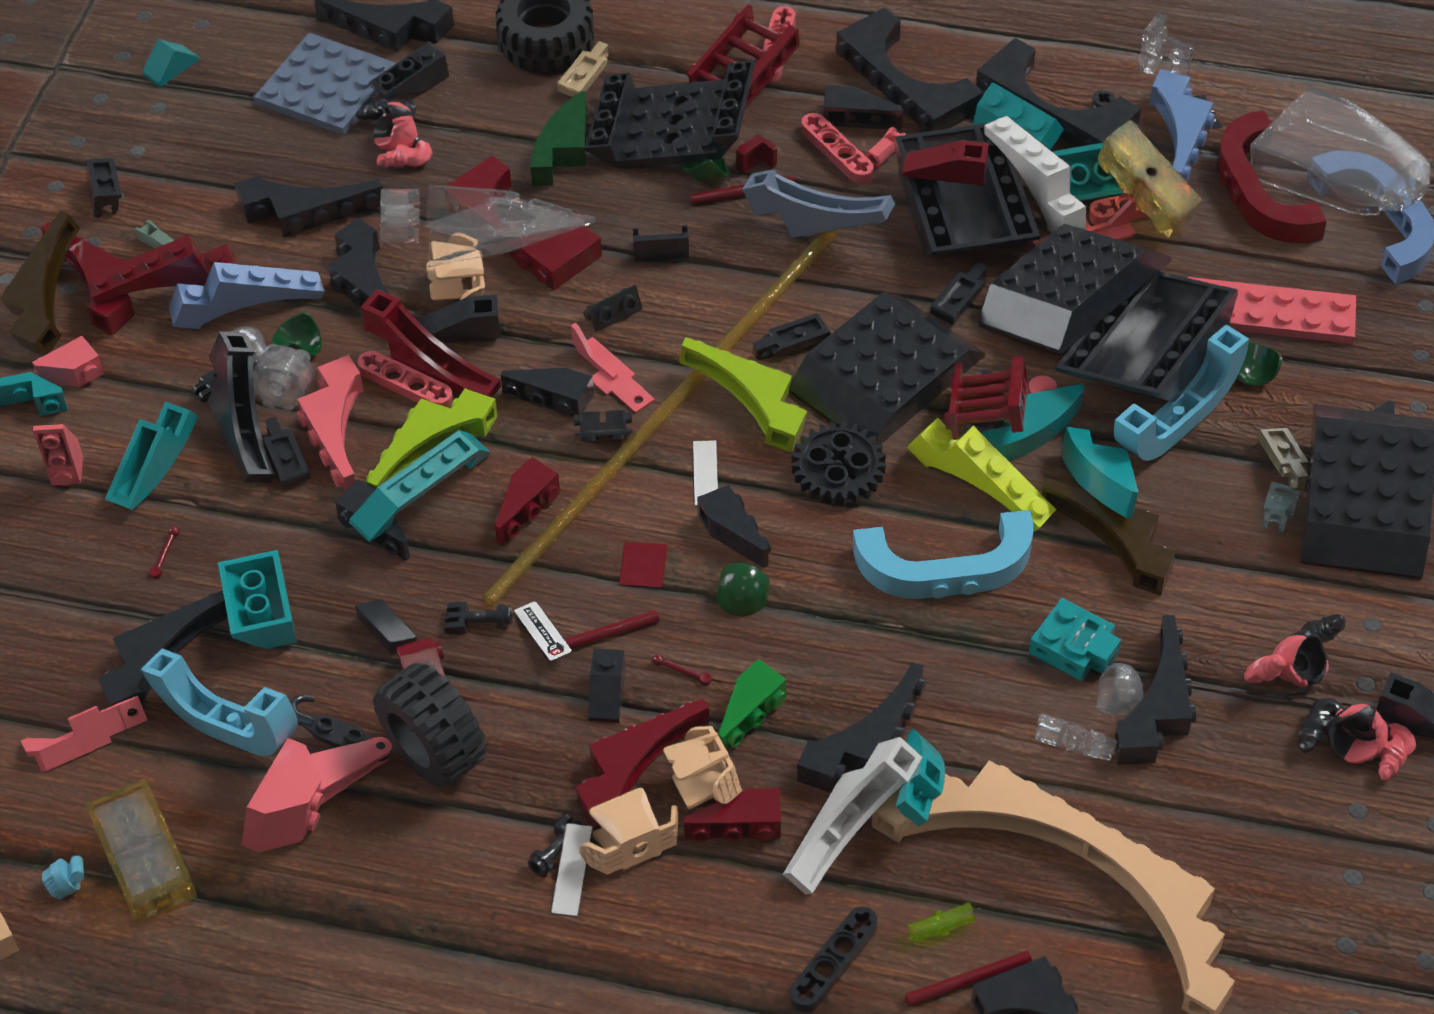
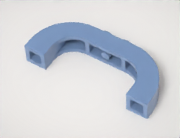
[1308,151,1434,285]

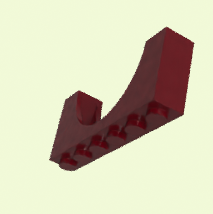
[444,155,602,291]

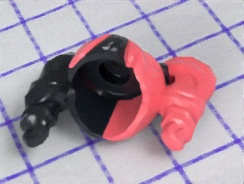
[355,99,432,168]
[1244,614,1346,688]
[1298,698,1416,781]

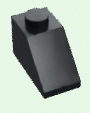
[588,649,626,723]

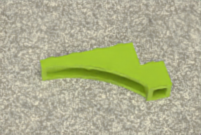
[679,337,807,453]
[366,389,498,489]

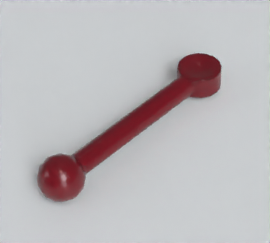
[149,526,180,579]
[652,654,712,686]

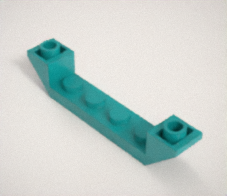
[0,372,68,416]
[349,430,491,542]

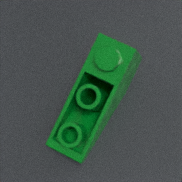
[718,659,787,751]

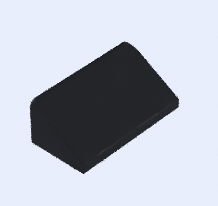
[355,599,417,656]

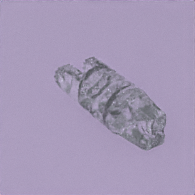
[1034,714,1117,761]

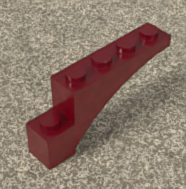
[41,221,135,336]
[87,234,240,304]
[361,289,501,397]
[576,698,709,832]

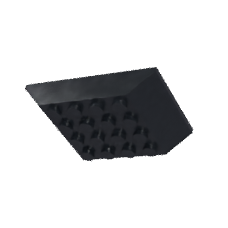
[895,122,1040,256]
[978,223,1172,355]
[1055,271,1238,402]
[789,292,985,444]
[1301,404,1434,579]

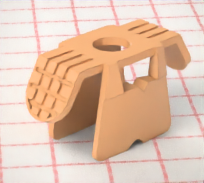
[426,232,485,301]
[663,726,742,809]
[579,788,678,875]

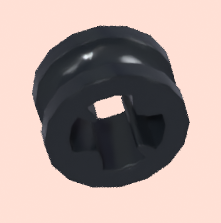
[1091,90,1116,109]

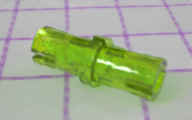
[907,902,976,944]

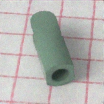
[134,220,174,249]

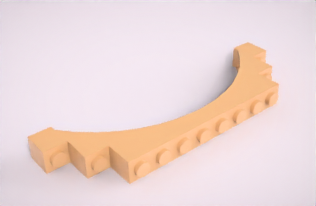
[872,760,1235,1014]

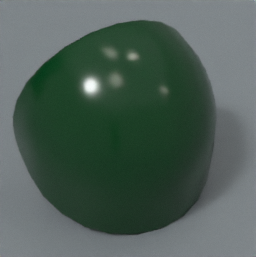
[683,157,729,184]
[272,312,322,360]
[1237,341,1282,386]
[717,563,771,616]

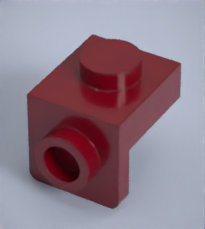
[736,134,777,174]

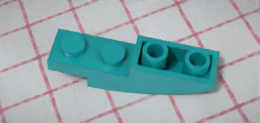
[896,729,945,827]

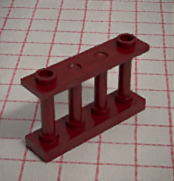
[687,4,800,109]
[944,356,1028,440]

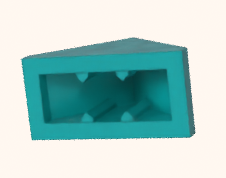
[143,39,199,87]

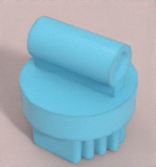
[42,856,84,900]

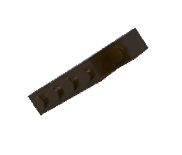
[0,211,80,356]
[1041,478,1176,596]

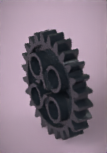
[792,422,886,506]

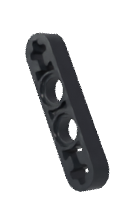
[790,907,877,1013]

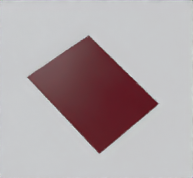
[619,541,668,588]

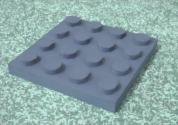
[254,33,396,136]

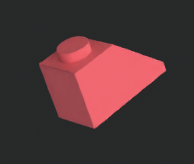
[32,336,104,387]

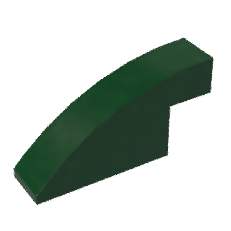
[530,91,587,186]

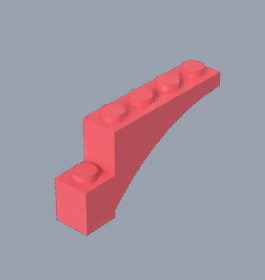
[296,355,364,492]

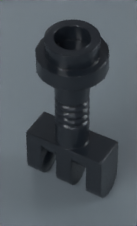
[444,602,513,634]
[528,814,593,876]

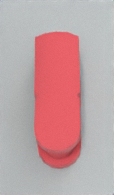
[865,127,907,168]

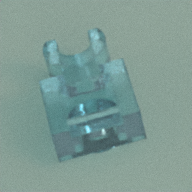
[1263,481,1301,533]

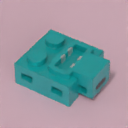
[1029,598,1122,681]

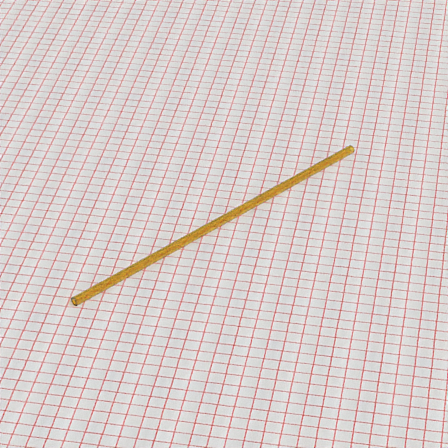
[482,228,843,607]

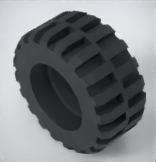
[495,0,594,73]
[373,663,487,787]

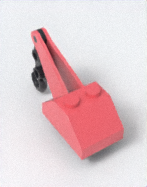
[241,695,392,853]

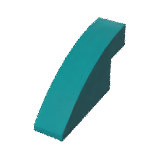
[982,383,1084,461]
[105,402,199,510]
[1060,427,1139,518]

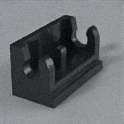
[86,158,122,218]
[633,224,689,262]

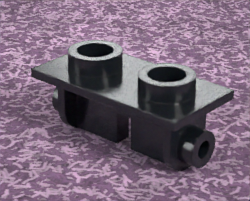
[583,284,643,332]
[574,409,633,441]

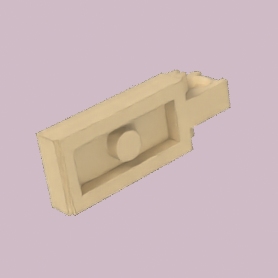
[557,41,609,97]

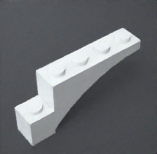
[984,116,1086,233]
[783,737,922,894]

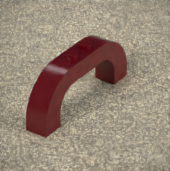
[1217,110,1327,243]

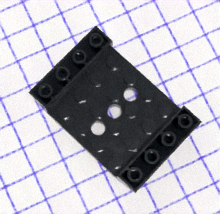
[585,61,755,169]

